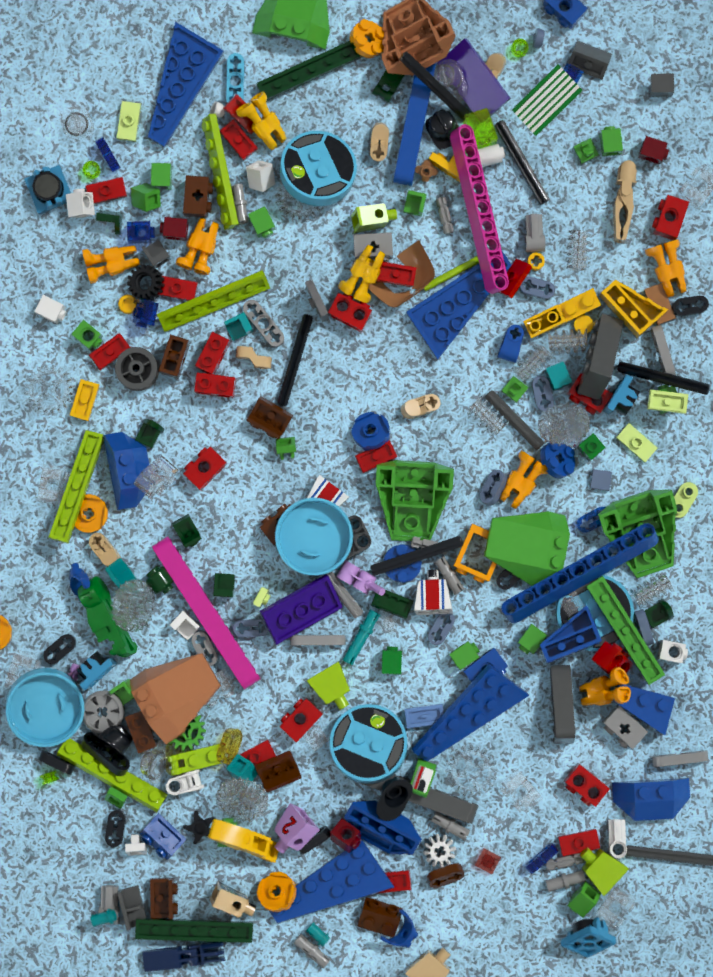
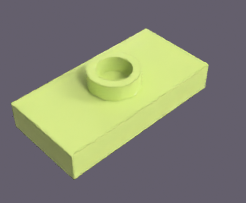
[117,101,141,142]
[647,390,689,414]
[616,423,658,463]
[253,587,271,608]

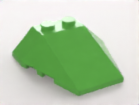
[252,0,330,50]
[376,460,454,541]
[598,489,677,578]
[484,511,570,586]

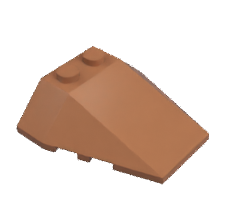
[382,0,456,76]
[130,653,221,745]

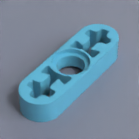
[226,53,245,103]

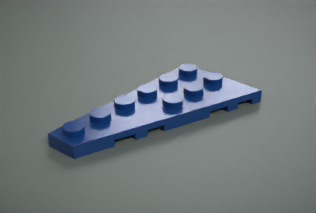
[148,22,224,148]
[406,251,512,360]
[412,664,529,762]
[269,839,395,923]

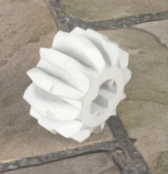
[423,834,456,868]

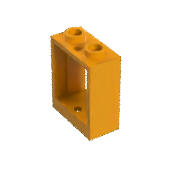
[453,524,497,583]

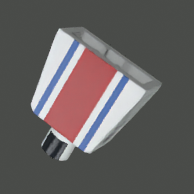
[307,475,349,507]
[414,569,453,615]

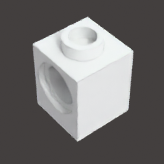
[66,189,95,218]
[34,295,67,324]
[657,640,688,663]

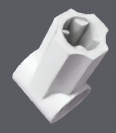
[608,819,627,858]

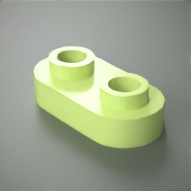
[674,482,698,518]

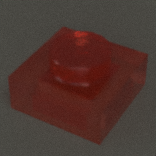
[475,848,501,874]

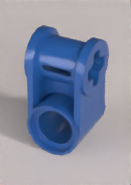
[497,325,524,363]

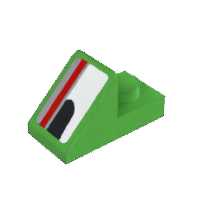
[410,758,436,798]

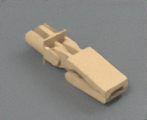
[613,160,637,243]

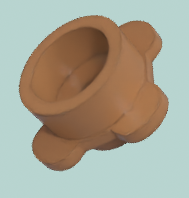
[415,159,438,182]

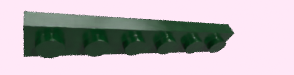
[256,41,363,101]
[135,918,253,943]

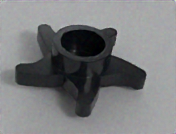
[183,810,216,844]

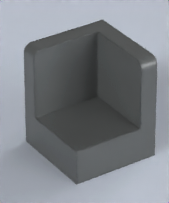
[649,73,674,97]
[141,240,171,269]

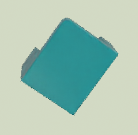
[224,312,253,341]
[544,362,572,391]
[105,558,138,592]
[226,754,258,788]

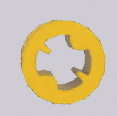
[527,252,545,271]

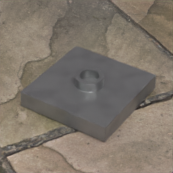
[305,280,329,322]

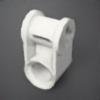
[166,769,204,795]

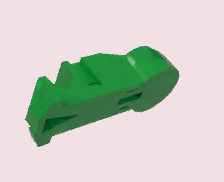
[77,576,138,658]

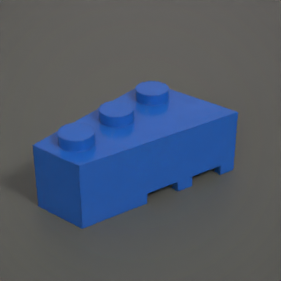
[540,605,602,664]
[613,684,675,736]

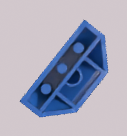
[103,432,153,510]
[612,778,690,821]
[344,800,421,855]

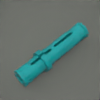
[342,609,380,666]

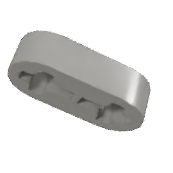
[192,631,218,666]

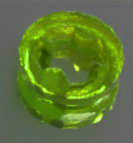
[511,39,529,57]
[83,161,101,179]
[40,770,59,785]

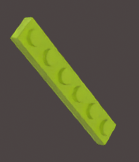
[201,114,239,230]
[157,270,270,332]
[49,430,104,544]
[57,738,168,812]

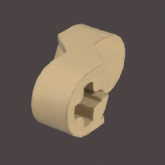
[486,53,506,79]
[370,122,389,161]
[236,346,272,369]
[401,394,441,419]
[89,533,121,567]

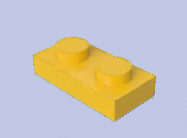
[70,379,100,421]

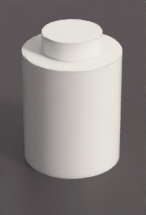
[478,144,505,167]

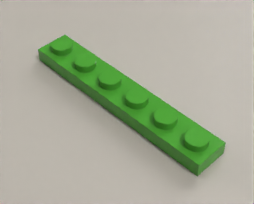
[586,576,665,685]

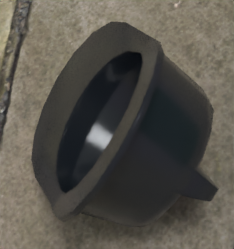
[425,109,463,150]
[89,725,133,758]
[376,776,413,821]

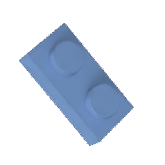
[404,704,444,728]

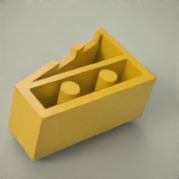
[599,280,668,338]

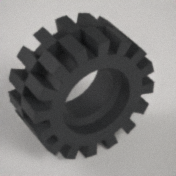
[127,264,165,301]

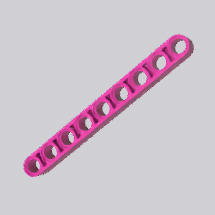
[450,124,509,294]
[152,536,261,690]

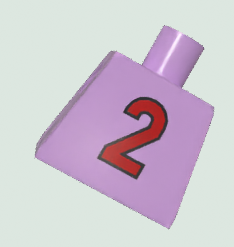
[275,803,320,853]

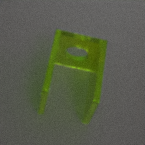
[463,108,498,148]

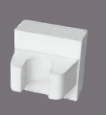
[125,834,147,856]

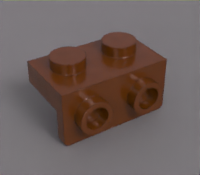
[246,396,293,439]
[255,750,302,793]
[150,878,178,920]
[357,897,402,937]

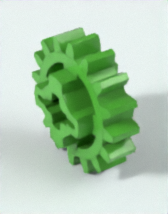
[168,715,206,752]

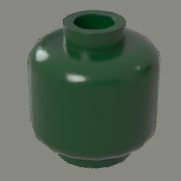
[146,566,173,595]

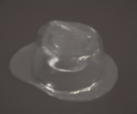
[434,59,468,102]
[59,101,94,143]
[139,741,166,784]

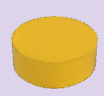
[118,295,138,314]
[574,315,593,335]

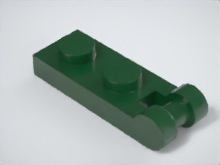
[372,70,405,103]

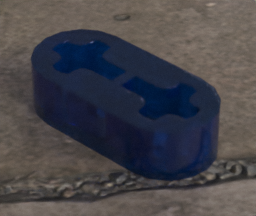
[95,137,121,172]
[576,507,606,533]
[525,843,559,874]

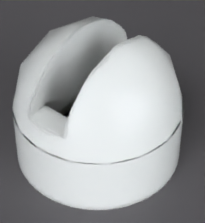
[210,101,225,118]

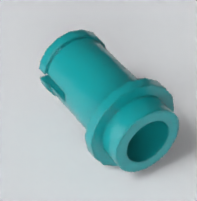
[91,908,117,927]
[305,922,330,947]

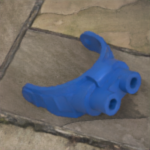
[69,563,90,601]
[380,909,418,948]

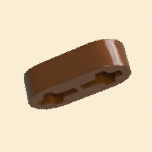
[427,863,465,888]

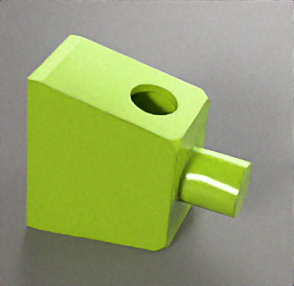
[351,203,397,234]
[307,661,350,710]
[580,848,629,896]

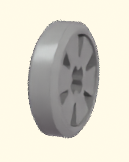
[83,691,125,733]

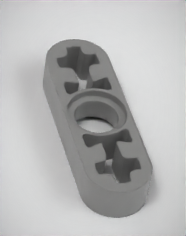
[243,300,284,347]
[650,325,676,375]
[290,635,346,645]
[652,750,709,767]

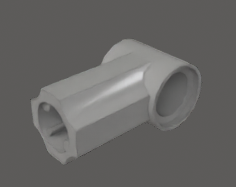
[525,214,546,252]
[98,885,120,925]

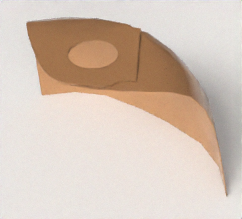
[368,240,435,307]

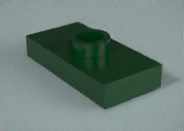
[371,590,414,620]

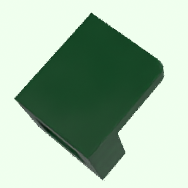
[213,573,235,597]

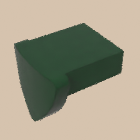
[96,210,123,235]
[135,419,164,449]
[644,598,674,628]

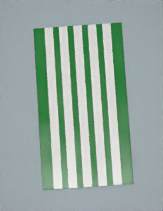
[512,64,583,136]

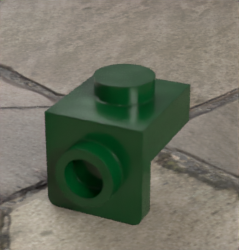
[172,514,202,548]

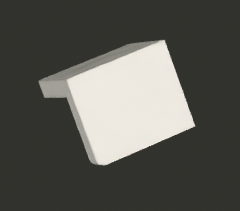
[246,160,275,192]
[170,611,201,640]

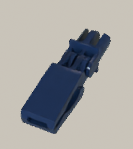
[142,942,225,972]

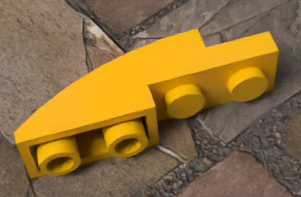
[523,288,602,339]
[208,819,279,863]

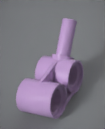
[336,561,385,595]

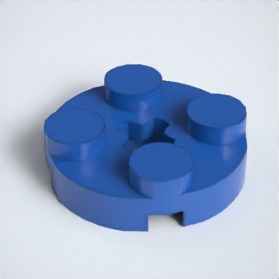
[351,412,390,451]
[540,440,575,479]
[384,544,422,583]

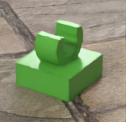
[573,138,599,164]
[502,376,528,403]
[276,437,296,460]
[104,787,128,809]

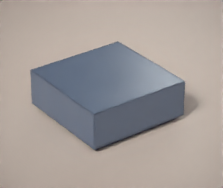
[590,469,612,491]

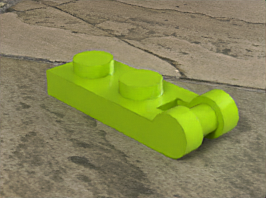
[167,744,224,776]

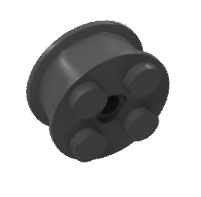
[115,347,159,391]

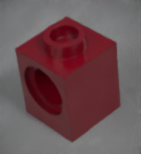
[638,136,669,165]
[160,217,189,241]
[330,819,361,853]

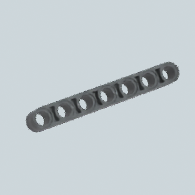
[347,774,479,824]

